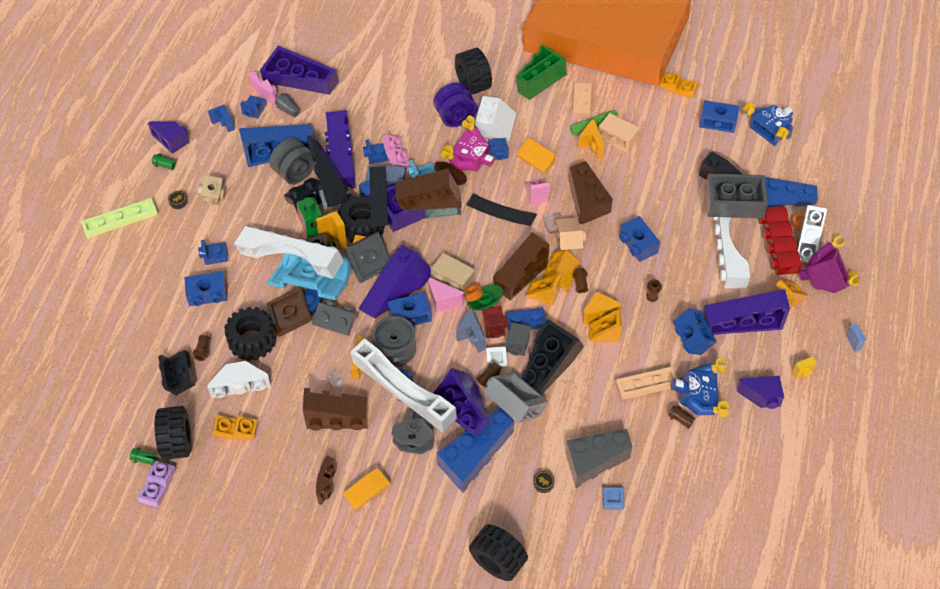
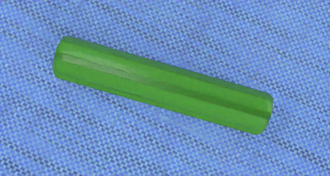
[570,110,619,135]

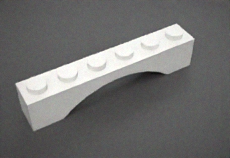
[713,217,750,288]
[234,226,344,279]
[351,338,457,433]

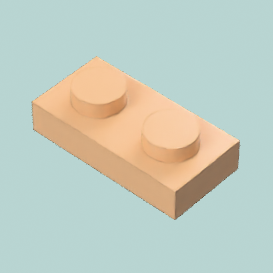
[573,82,592,114]

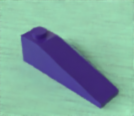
[359,245,431,318]
[433,368,489,436]

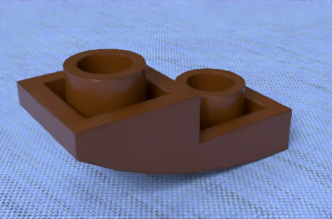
[316,456,336,505]

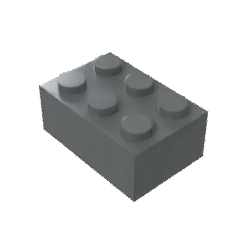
[705,174,768,218]

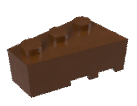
[569,161,613,224]
[395,169,462,211]
[493,232,550,301]
[303,388,369,431]

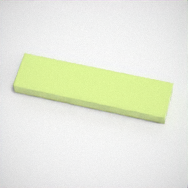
[81,197,158,238]

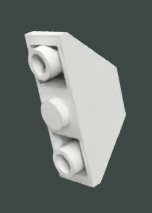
[797,205,827,263]
[208,361,271,398]

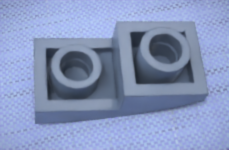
[365,165,406,187]

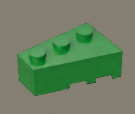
[516,44,567,100]

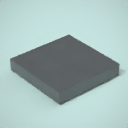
[344,232,390,283]

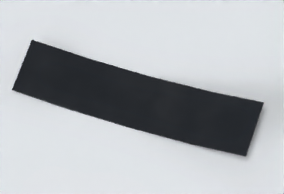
[369,166,388,226]
[466,193,537,226]

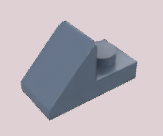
[456,309,485,353]

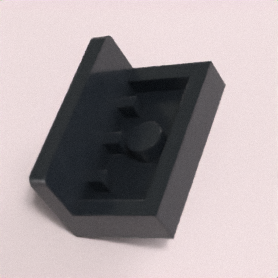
[284,178,322,214]
[158,350,195,395]

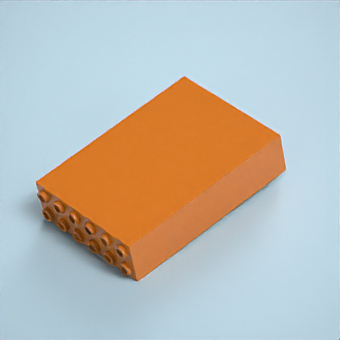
[522,0,691,86]

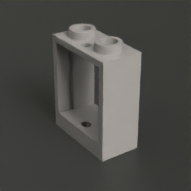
[483,372,548,423]

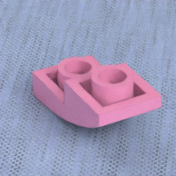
[248,71,277,104]
[382,134,409,168]

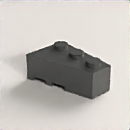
[565,429,633,488]

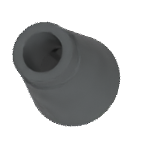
[275,93,301,118]

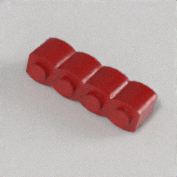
[759,206,802,275]

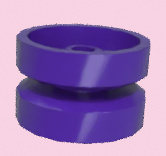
[433,83,478,127]

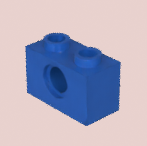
[699,100,739,133]
[619,216,660,262]
[184,271,227,306]
[388,292,432,326]
[673,308,717,355]

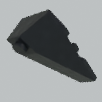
[307,135,353,209]
[699,151,747,180]
[521,319,584,395]

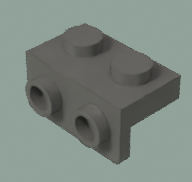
[312,300,359,336]

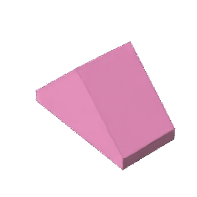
[524,179,549,205]
[428,278,464,312]

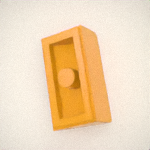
[517,138,556,173]

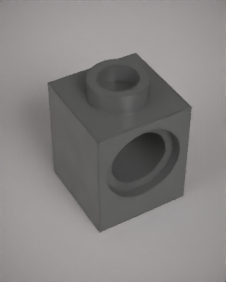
[506,322,531,356]

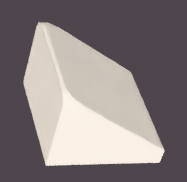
[486,347,507,368]

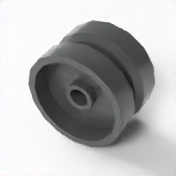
[269,138,316,185]
[372,316,416,367]

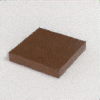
[267,287,313,337]

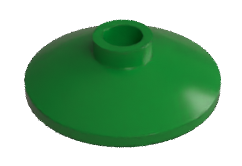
[467,285,504,311]

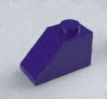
[148,121,189,154]
[736,376,784,409]

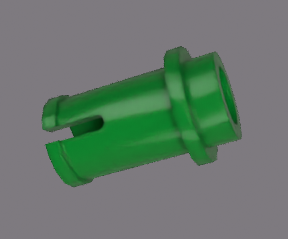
[152,153,176,171]
[130,447,158,466]

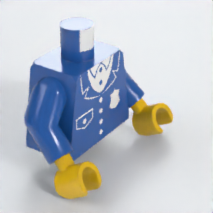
[743,102,793,146]
[671,358,729,417]

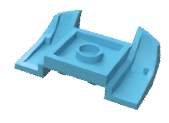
[267,253,351,300]

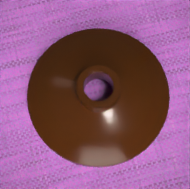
[434,162,467,185]

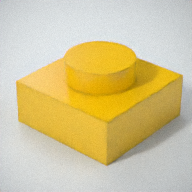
[792,356,817,379]

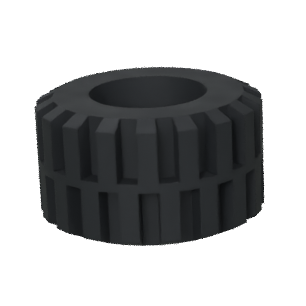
[455,48,492,95]
[338,195,385,243]
[224,307,277,361]
[154,406,192,460]
[469,524,528,581]

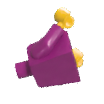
[800,233,860,293]

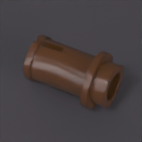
[573,268,588,294]
[646,279,662,302]
[193,335,211,361]
[476,362,501,387]
[668,405,696,429]

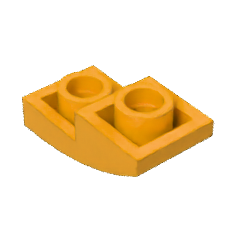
[659,73,699,98]
[211,415,257,440]
[343,468,391,511]

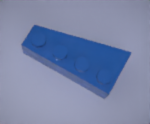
[239,124,314,167]
[437,407,514,493]

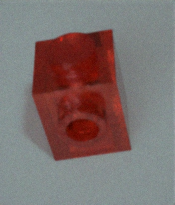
[482,306,508,338]

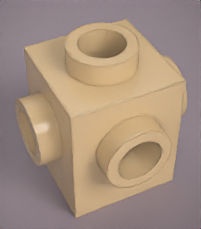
[197,175,224,205]

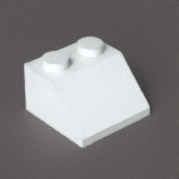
[475,96,517,141]

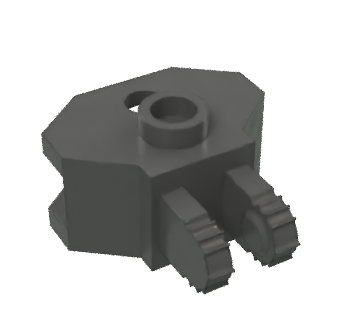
[392,408,434,454]

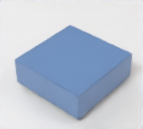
[846,324,866,352]
[602,487,625,510]

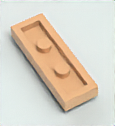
[615,366,678,400]

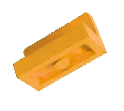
[316,211,347,249]
[542,249,580,291]

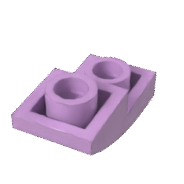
[138,461,175,507]

